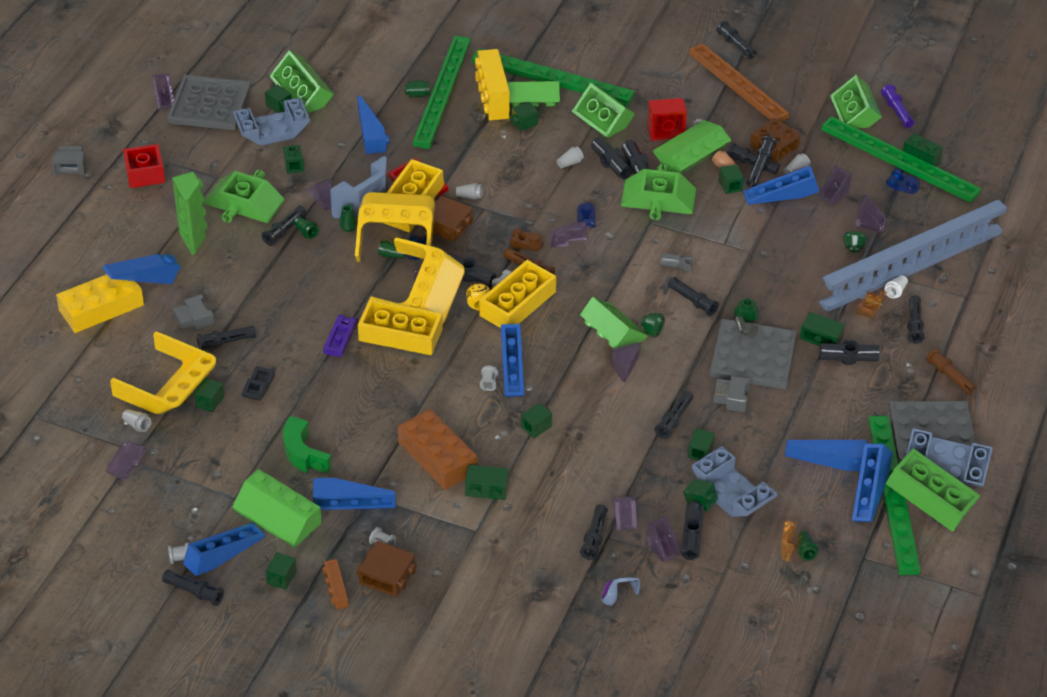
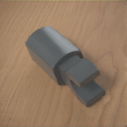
[660,253,693,271]

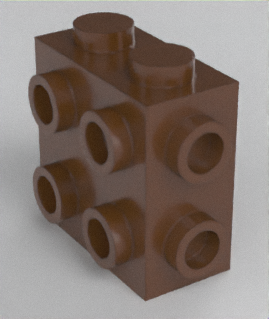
[750,118,801,163]
[423,195,474,242]
[357,541,417,597]

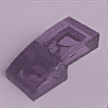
[550,222,586,248]
[106,440,147,480]

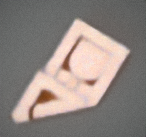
[856,291,887,319]
[781,520,798,562]

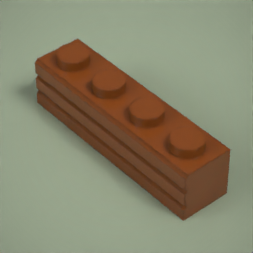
[322,559,348,610]

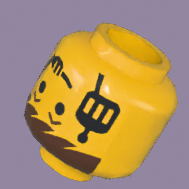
[466,282,490,310]

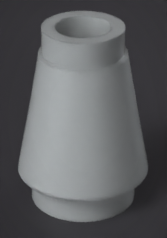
[557,146,584,169]
[784,153,810,174]
[456,183,483,200]
[122,409,151,432]

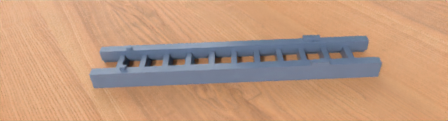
[819,200,1007,312]

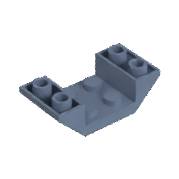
[233,98,310,145]
[330,156,388,218]
[906,428,993,487]
[692,446,777,517]

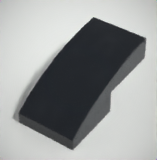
[241,366,275,401]

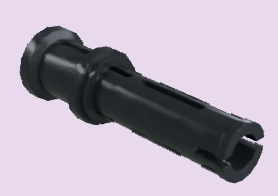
[716,21,757,59]
[746,136,777,187]
[727,142,780,175]
[261,205,307,246]
[668,277,719,316]
[907,295,925,344]
[197,326,256,350]
[654,391,693,439]
[580,504,608,560]
[162,569,224,606]

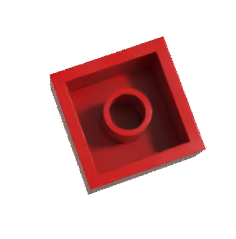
[647,98,687,141]
[123,144,165,188]

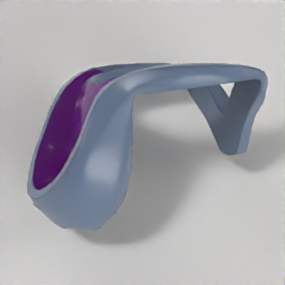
[601,577,641,606]

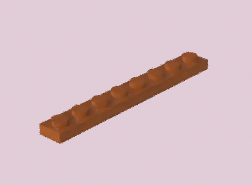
[689,43,789,122]

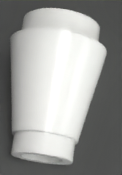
[885,275,908,298]

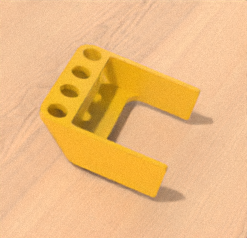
[355,192,435,262]
[370,238,465,324]
[110,331,216,414]

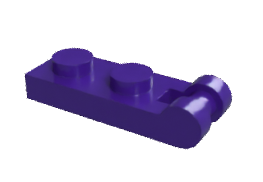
[323,314,358,357]

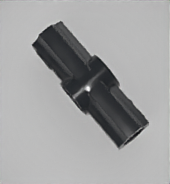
[591,137,632,179]
[621,140,650,175]
[447,252,497,288]
[820,340,880,365]
[681,501,704,560]

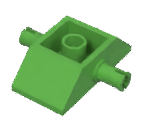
[621,164,696,220]
[204,170,285,223]

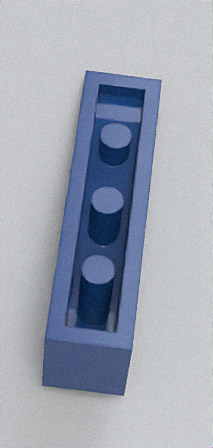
[357,96,389,154]
[743,166,820,205]
[103,254,181,284]
[500,324,524,397]
[785,440,867,471]
[852,444,893,522]
[313,478,396,510]
[183,523,265,576]

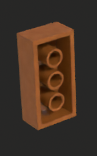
[398,409,478,490]

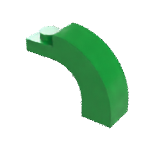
[283,416,332,473]

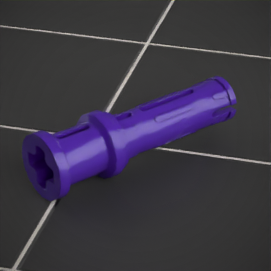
[881,84,914,128]

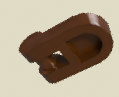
[509,228,543,251]

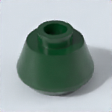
[842,231,867,252]
[734,298,759,323]
[641,313,665,338]

